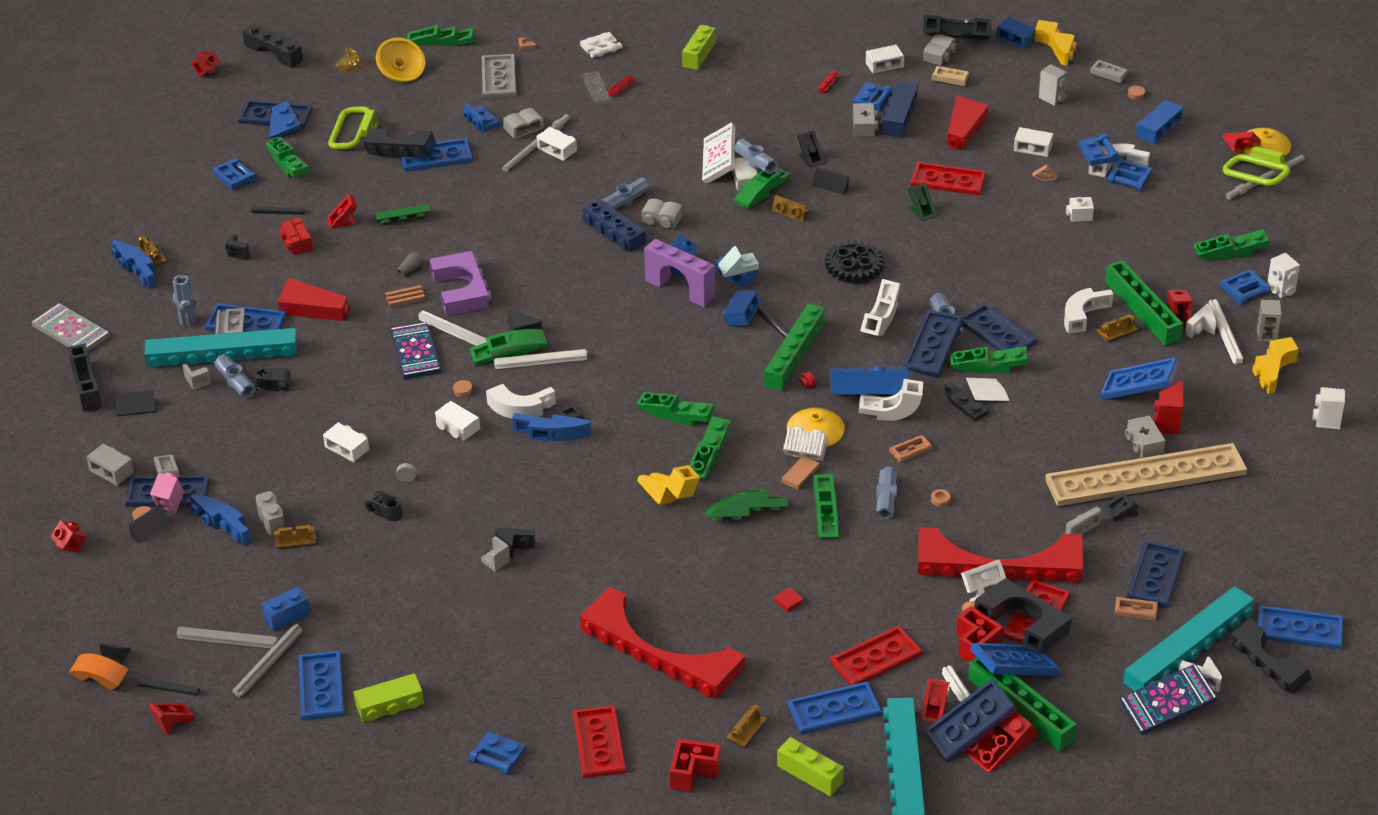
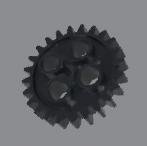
[825,240,884,284]

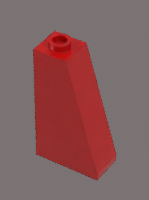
[947,96,989,150]
[278,279,350,321]

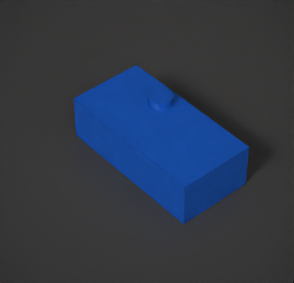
[830,366,909,394]

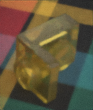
[333,47,360,74]

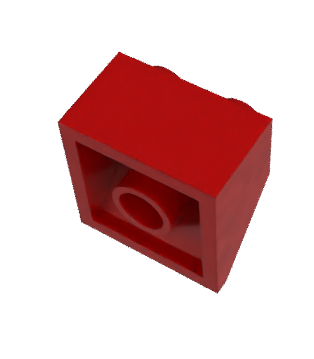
[1152,381,1183,434]

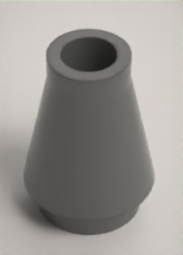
[396,252,423,277]

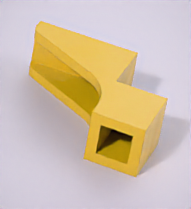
[1035,20,1077,66]
[1253,337,1299,394]
[637,465,700,505]

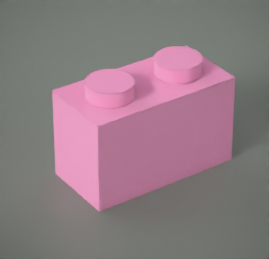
[150,473,184,513]

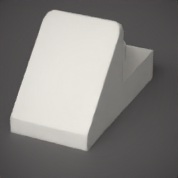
[1185,304,1216,338]
[1179,657,1222,692]

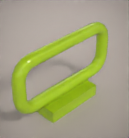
[328,106,378,150]
[1223,146,1290,186]

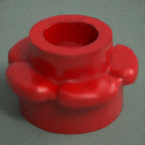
[800,371,817,389]

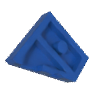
[269,101,301,140]

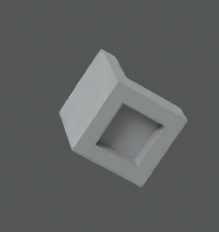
[183,364,211,390]
[481,536,510,572]

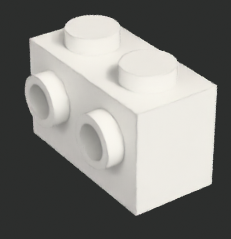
[1267,253,1300,298]

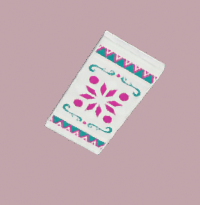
[702,123,735,183]

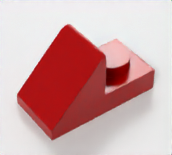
[1223,131,1262,155]
[327,194,357,229]
[920,678,950,723]
[149,702,195,735]

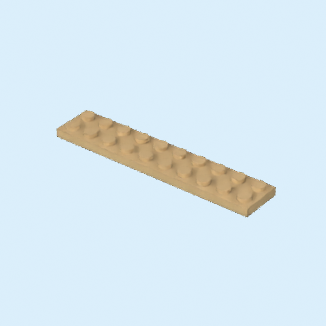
[1045,443,1247,506]

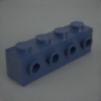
[880,81,918,137]
[583,199,646,252]

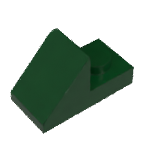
[908,182,937,221]

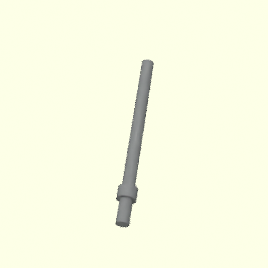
[502,114,571,172]
[1226,155,1305,200]

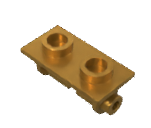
[772,195,810,222]
[136,236,167,266]
[1096,314,1138,342]
[274,524,316,548]
[726,705,767,747]

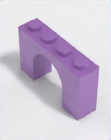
[644,239,715,307]
[429,251,492,316]

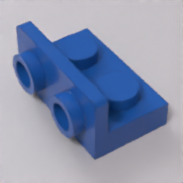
[463,104,500,132]

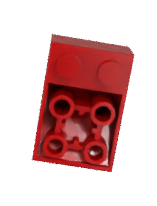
[963,712,1039,773]

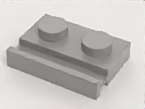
[215,308,245,334]

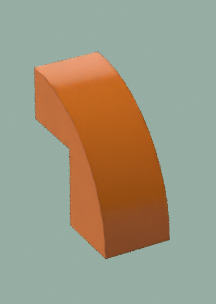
[69,653,128,690]

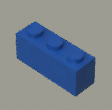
[1136,100,1183,144]

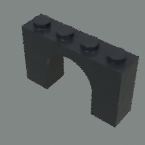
[923,15,991,38]
[974,578,1072,655]

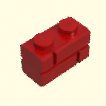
[279,217,313,255]

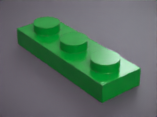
[375,204,429,224]

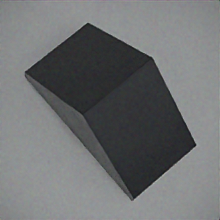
[507,310,543,331]

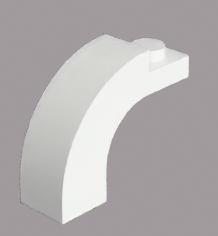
[1088,144,1150,177]
[860,279,901,336]
[1064,288,1113,334]
[859,379,923,421]
[486,384,556,418]

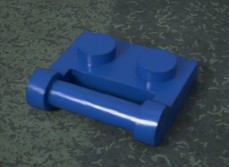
[852,82,893,111]
[1079,133,1120,166]
[213,158,258,190]
[1108,159,1152,191]
[1220,269,1270,305]
[469,731,526,775]

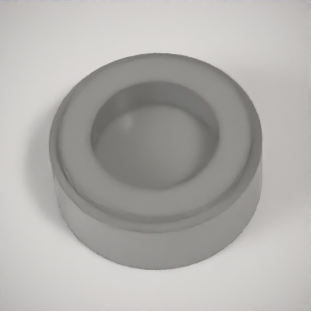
[396,463,416,482]

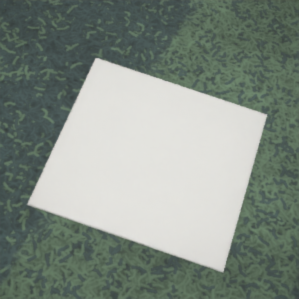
[966,378,1009,401]

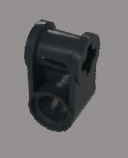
[254,367,291,392]
[365,489,403,521]

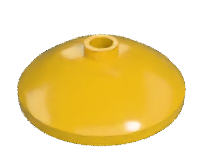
[376,38,425,83]
[1244,128,1291,157]
[787,408,845,447]

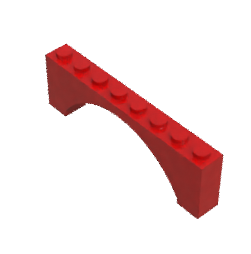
[918,527,1083,583]
[580,587,745,699]

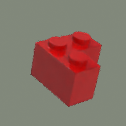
[956,606,1003,663]
[669,739,721,792]

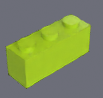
[682,25,716,70]
[353,673,424,722]
[777,737,844,796]

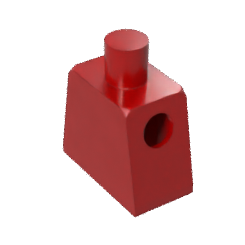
[1167,290,1192,330]

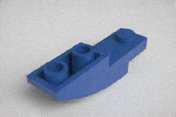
[111,240,156,289]
[512,413,591,441]
[190,494,251,546]

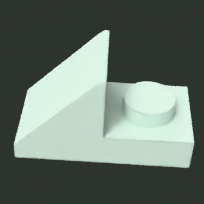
[718,246,759,277]

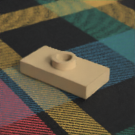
[932,66,969,86]

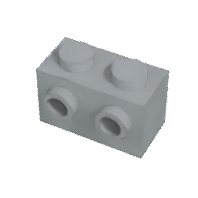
[86,443,134,486]

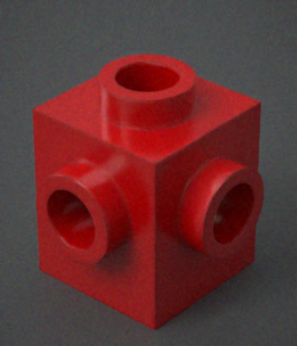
[191,50,221,77]
[50,520,87,553]

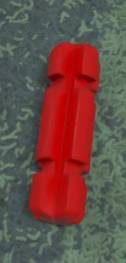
[818,70,840,93]
[608,75,634,97]

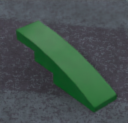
[407,25,476,46]
[813,474,839,539]

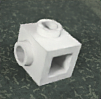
[1066,197,1094,222]

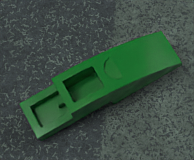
[265,137,310,178]
[734,168,791,208]
[1193,229,1270,260]
[469,329,548,366]
[950,346,1028,373]
[636,392,716,426]
[689,416,731,480]
[705,489,788,520]

